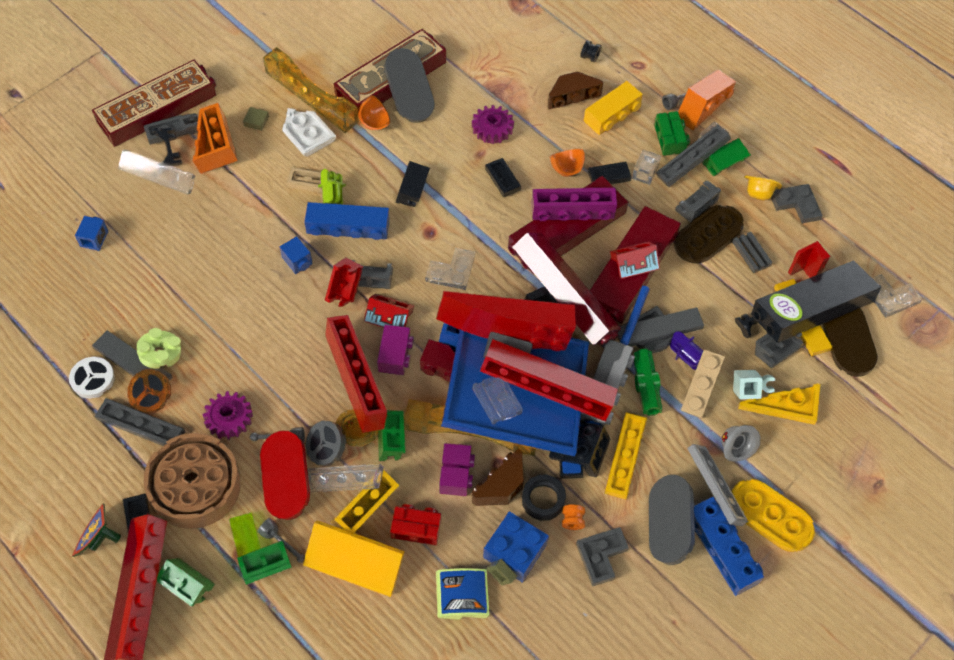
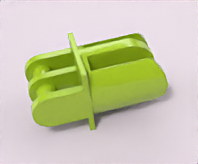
[318,169,346,205]

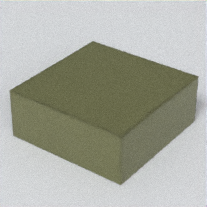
[243,107,269,131]
[486,559,517,586]

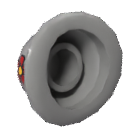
[721,425,761,462]

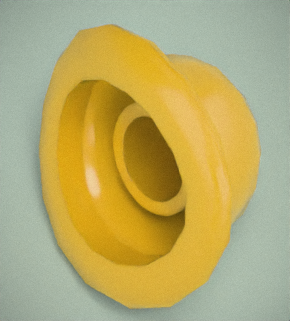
[744,175,782,201]

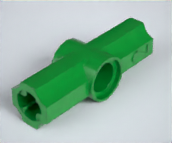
[633,349,663,416]

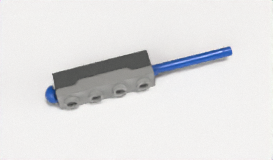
[580,286,650,427]

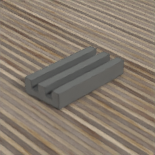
[732,232,772,273]

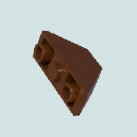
[547,71,603,109]
[472,448,524,506]

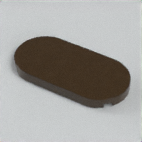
[674,205,744,263]
[823,308,878,377]

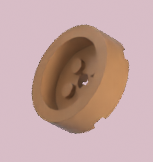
[143,433,241,529]

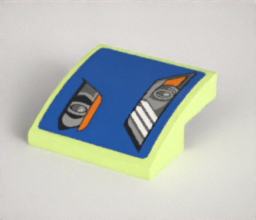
[436,568,489,620]

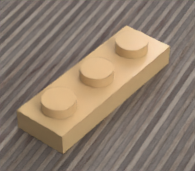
[681,349,725,419]

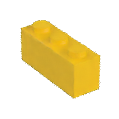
[584,81,643,135]
[331,469,399,533]

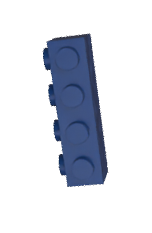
[694,497,764,596]

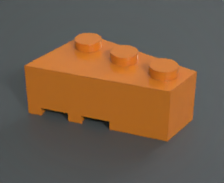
[678,70,736,131]
[192,103,238,174]

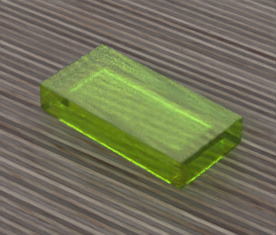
[229,512,261,557]

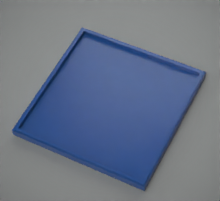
[441,330,589,456]

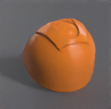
[358,95,390,130]
[549,149,585,177]

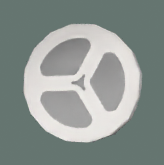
[69,357,115,399]

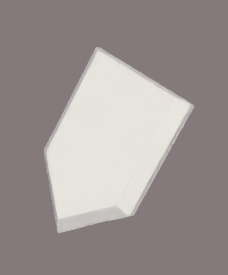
[282,108,336,157]

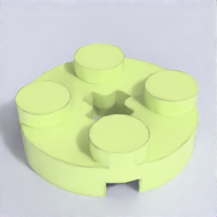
[137,328,181,369]

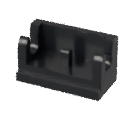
[395,161,430,207]

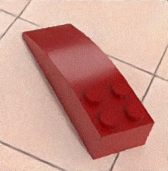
[436,291,576,351]

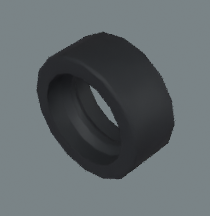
[522,474,566,521]

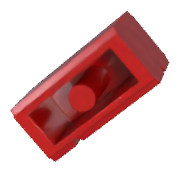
[390,504,442,546]

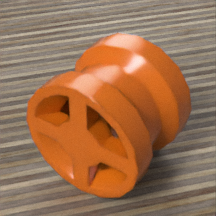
[562,504,585,530]

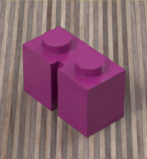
[377,325,414,375]
[439,443,475,496]

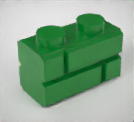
[654,111,690,156]

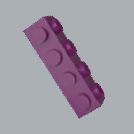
[531,188,617,221]

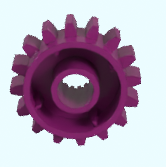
[472,105,514,144]
[203,391,253,440]

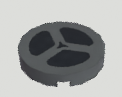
[306,421,346,466]

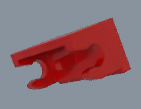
[325,257,364,307]

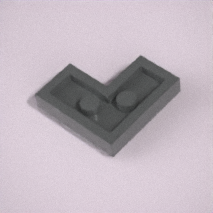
[771,184,823,223]
[576,527,629,587]

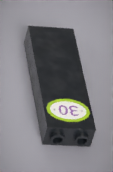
[751,260,881,343]

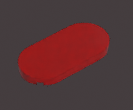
[260,430,310,520]

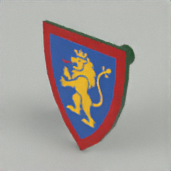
[72,504,121,557]

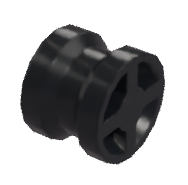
[580,40,602,63]

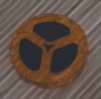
[127,369,171,413]

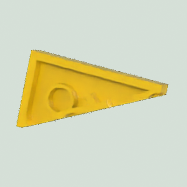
[738,383,821,425]

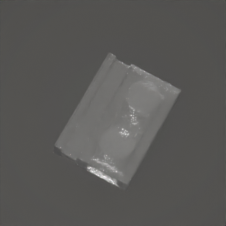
[472,377,523,425]

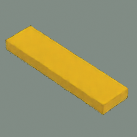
[774,279,832,357]
[604,412,647,500]

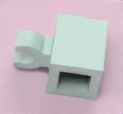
[733,370,775,399]

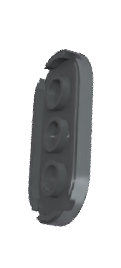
[384,48,434,123]
[649,475,695,565]

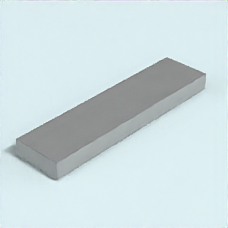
[687,444,748,526]

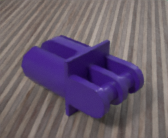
[670,331,703,370]

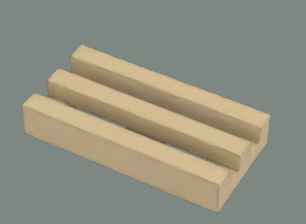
[286,167,322,193]

